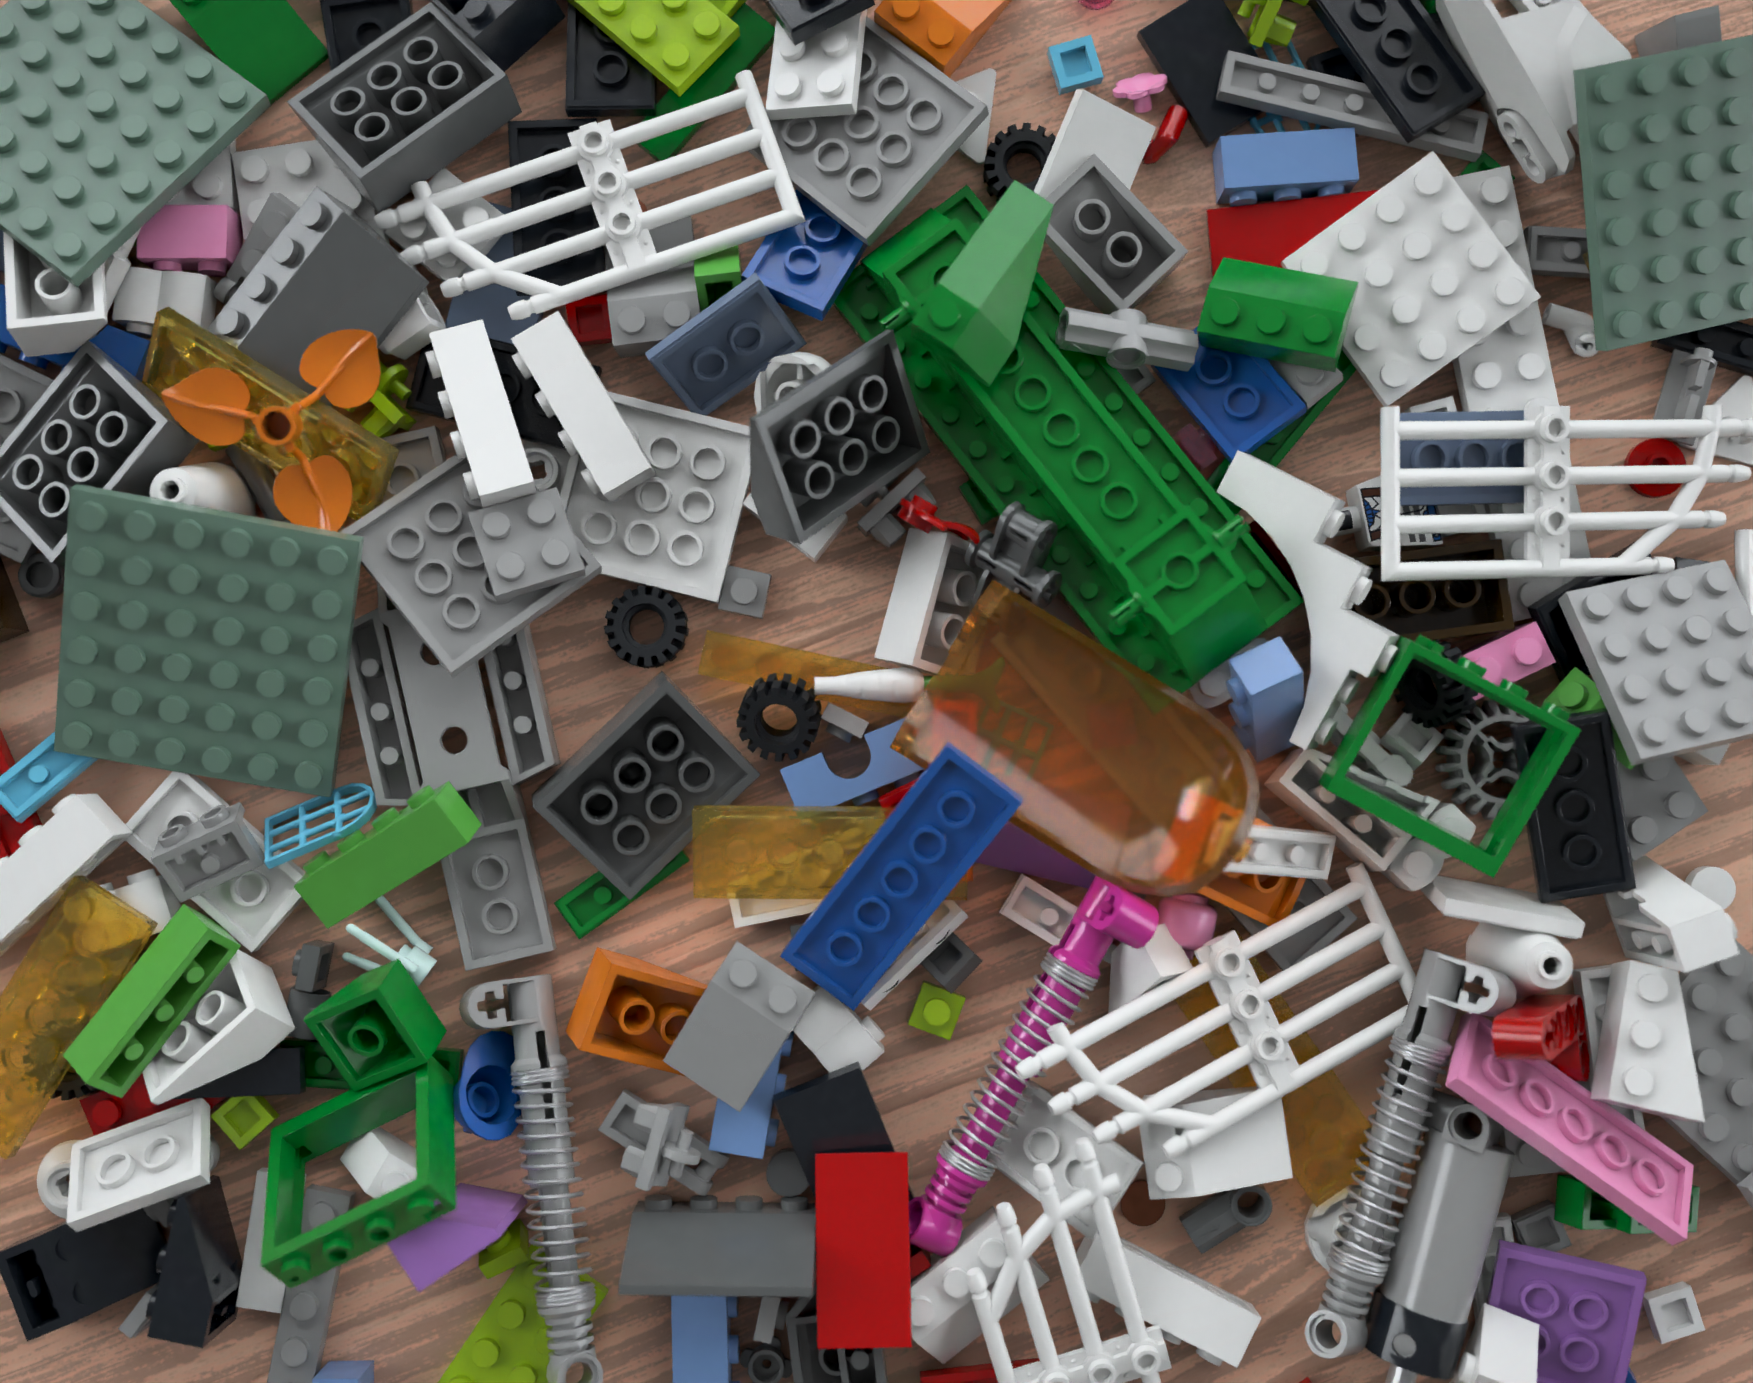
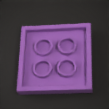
[1486,1239,1647,1383]

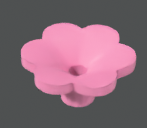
[1113,73,1168,113]

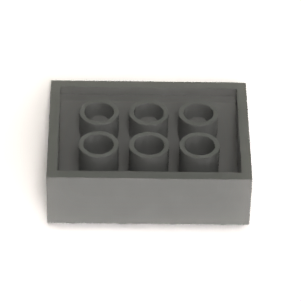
[287,1,522,213]
[207,186,429,423]
[749,330,930,544]
[0,340,200,567]
[532,671,761,900]
[618,1194,816,1297]

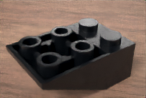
[428,0,566,72]
[146,1175,243,1348]
[0,1208,168,1342]

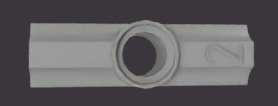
[1055,307,1199,372]

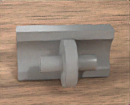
[857,467,937,548]
[620,1102,701,1192]

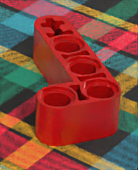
[1492,994,1590,1082]

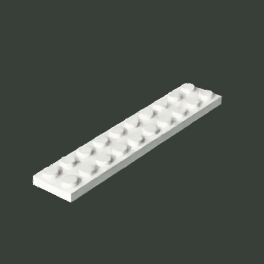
[1452,165,1591,621]

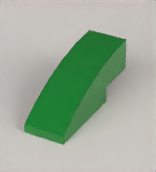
[1554,1175,1700,1234]

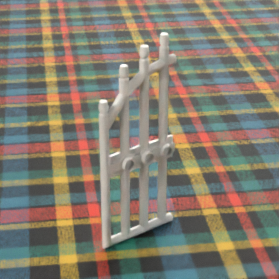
[374,70,806,320]
[1380,405,1753,581]
[1015,861,1416,1158]
[967,1137,1172,1383]

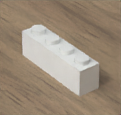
[511,311,656,502]
[425,319,537,508]
[0,793,133,957]
[1076,1233,1261,1368]

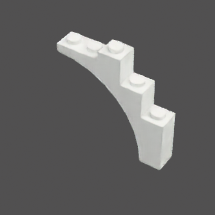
[1216,450,1400,750]

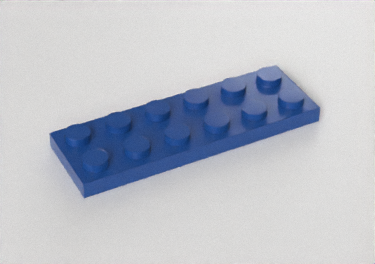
[780,741,1023,1011]

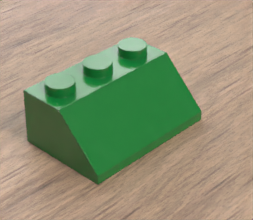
[1197,257,1359,372]

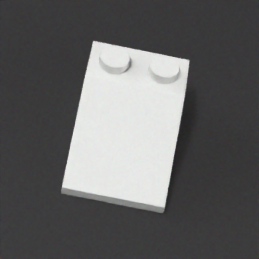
[142,949,295,1105]
[1139,1086,1293,1200]

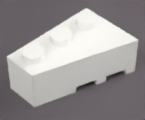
[1264,748,1440,872]

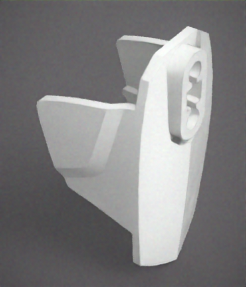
[1435,0,1631,183]

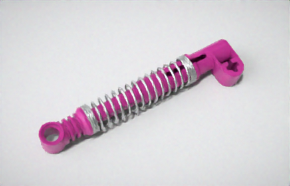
[909,874,1159,1257]

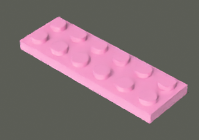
[1445,1012,1694,1246]

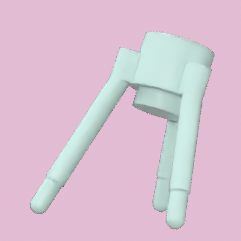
[342,895,437,987]

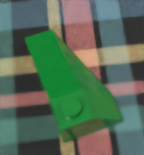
[911,180,1054,388]

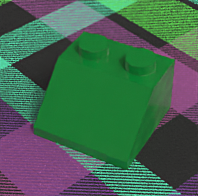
[303,959,447,1092]

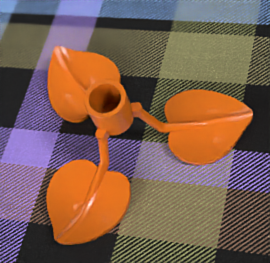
[161,329,381,532]

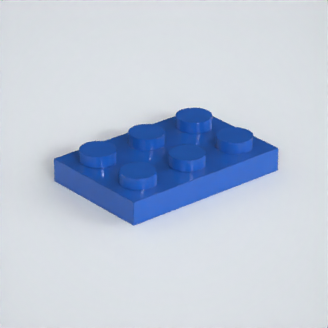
[741,190,868,321]
[1151,327,1307,464]

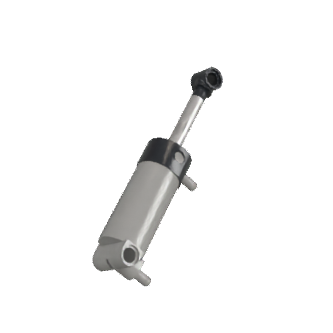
[1363,1090,1515,1383]

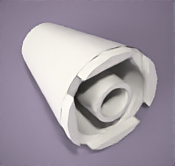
[150,462,258,517]
[1466,922,1573,999]

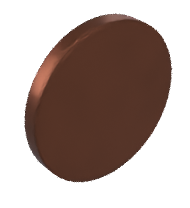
[1120,1180,1165,1226]

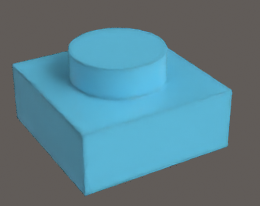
[1047,35,1104,95]

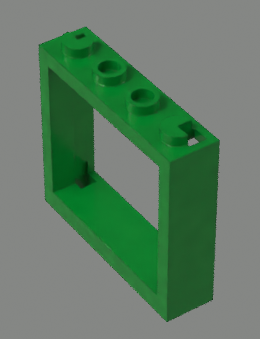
[1319,634,1581,878]
[261,1056,457,1289]

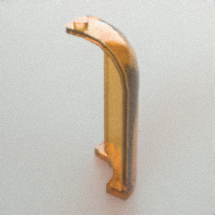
[890,580,1260,897]

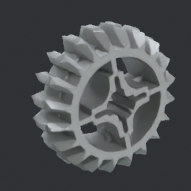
[1435,700,1531,820]

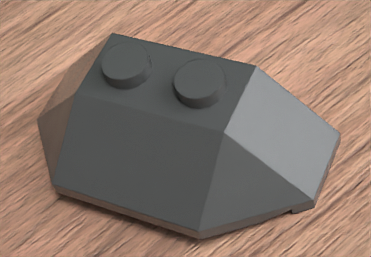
[785,1279,888,1383]

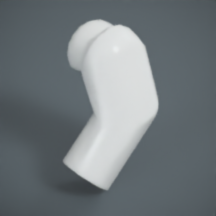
[1542,303,1599,358]

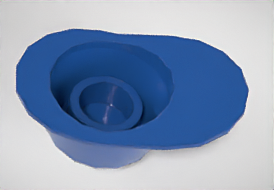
[453,1031,521,1141]

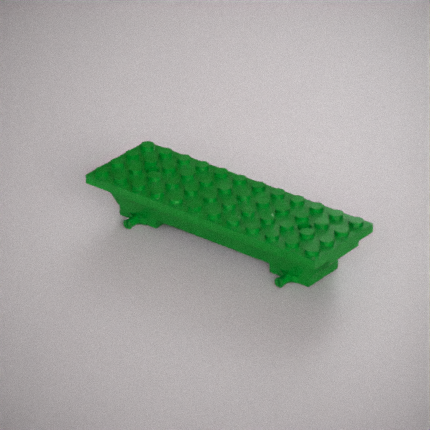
[833,185,1304,714]

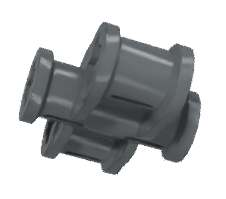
[965,501,1062,636]

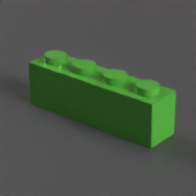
[293,781,482,929]
[63,903,241,1098]

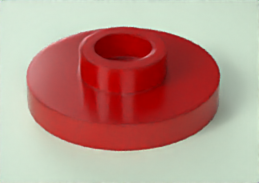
[1624,438,1686,498]

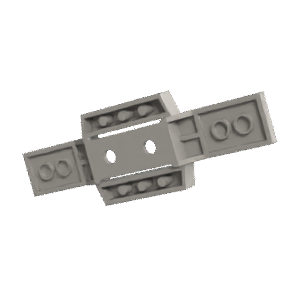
[348,426,561,971]

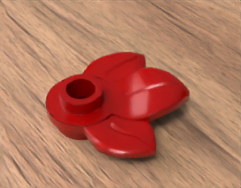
[897,494,980,546]

